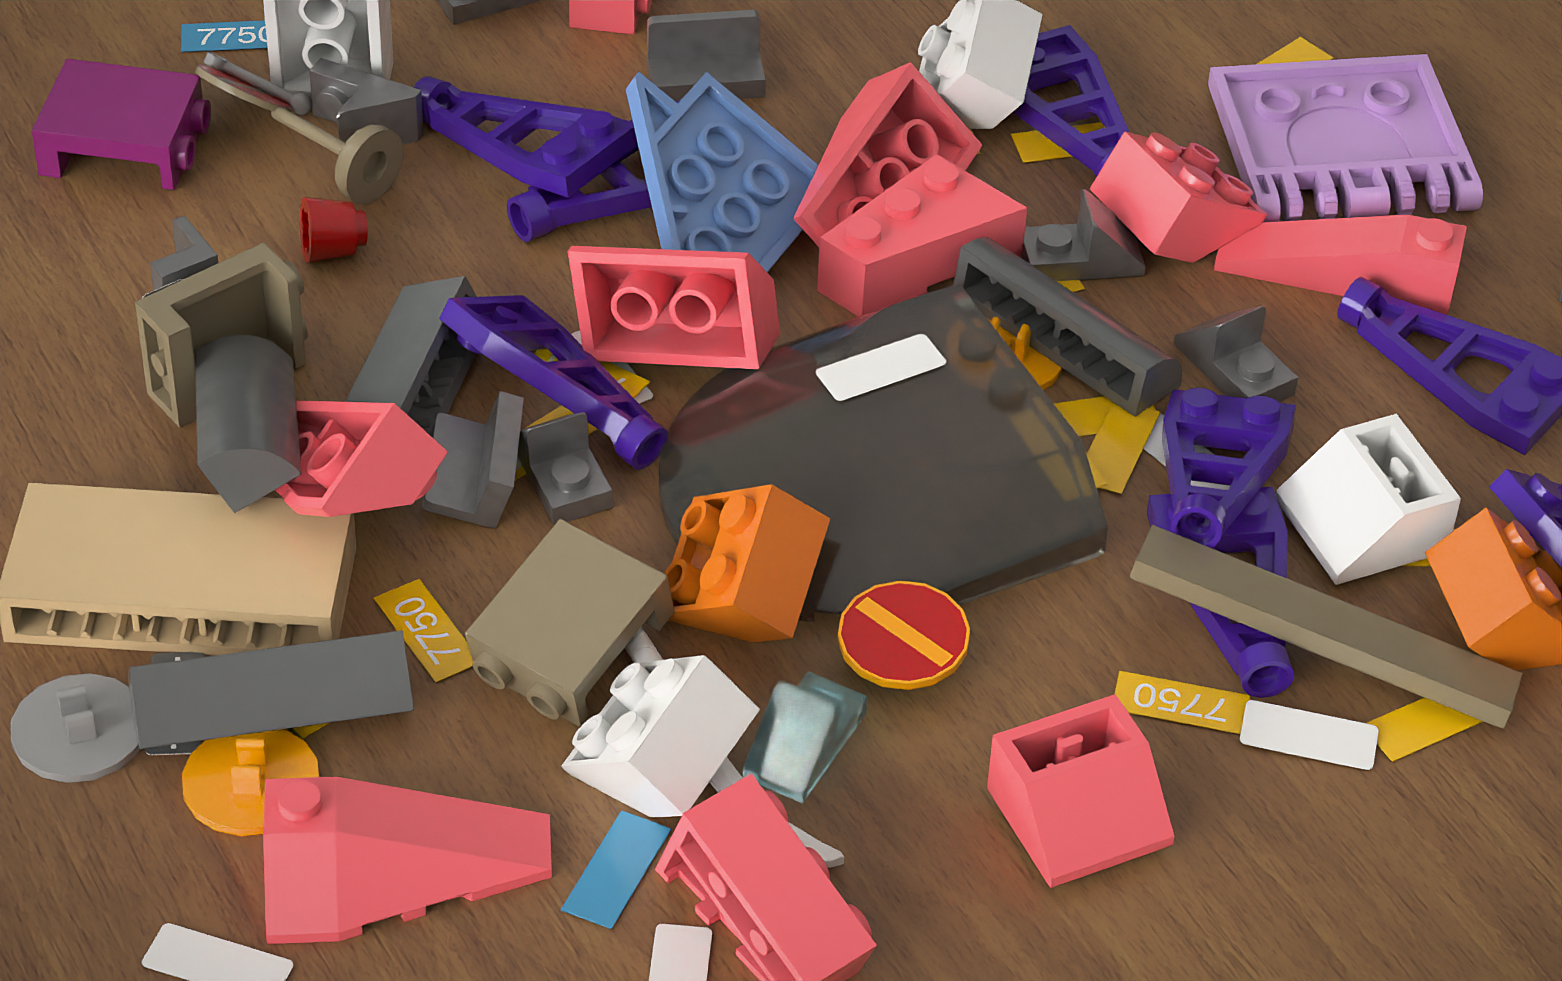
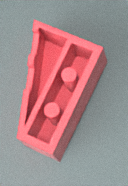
[817,154,1027,319]
[655,773,877,981]

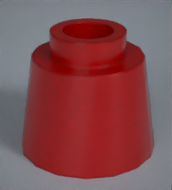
[300,197,368,264]

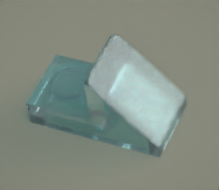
[743,671,868,804]

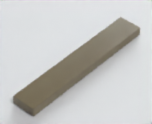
[1130,525,1523,729]

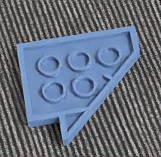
[626,72,818,272]

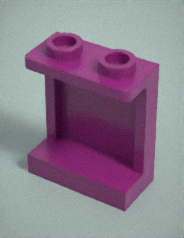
[32,58,211,190]

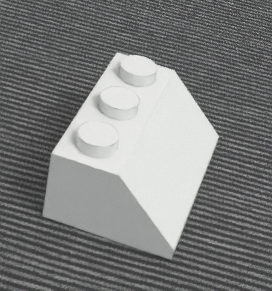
[263,0,394,99]

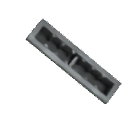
[952,237,1182,417]
[345,276,477,436]
[195,335,301,513]
[128,630,414,749]

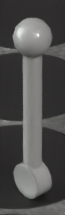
[203,52,312,115]

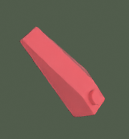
[793,62,983,247]
[1214,215,1467,315]
[275,400,448,517]
[263,777,552,944]

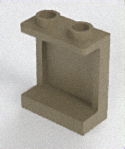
[135,242,308,428]
[465,519,674,726]

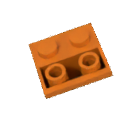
[664,484,831,643]
[1425,507,1562,671]

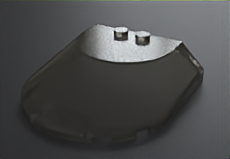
[658,283,1108,623]

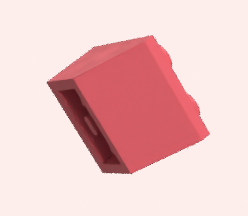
[1090,131,1267,263]
[987,694,1175,888]

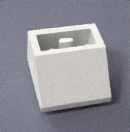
[918,0,1043,129]
[1275,414,1461,585]
[561,655,760,817]

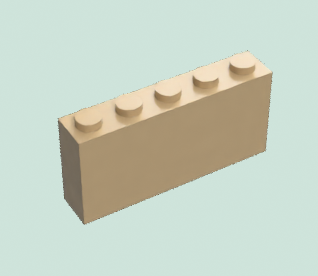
[0,483,357,655]

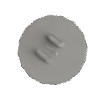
[11,673,140,783]

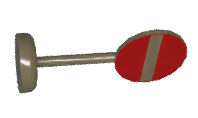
[195,64,403,204]

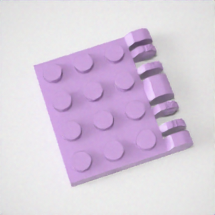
[1208,54,1483,223]

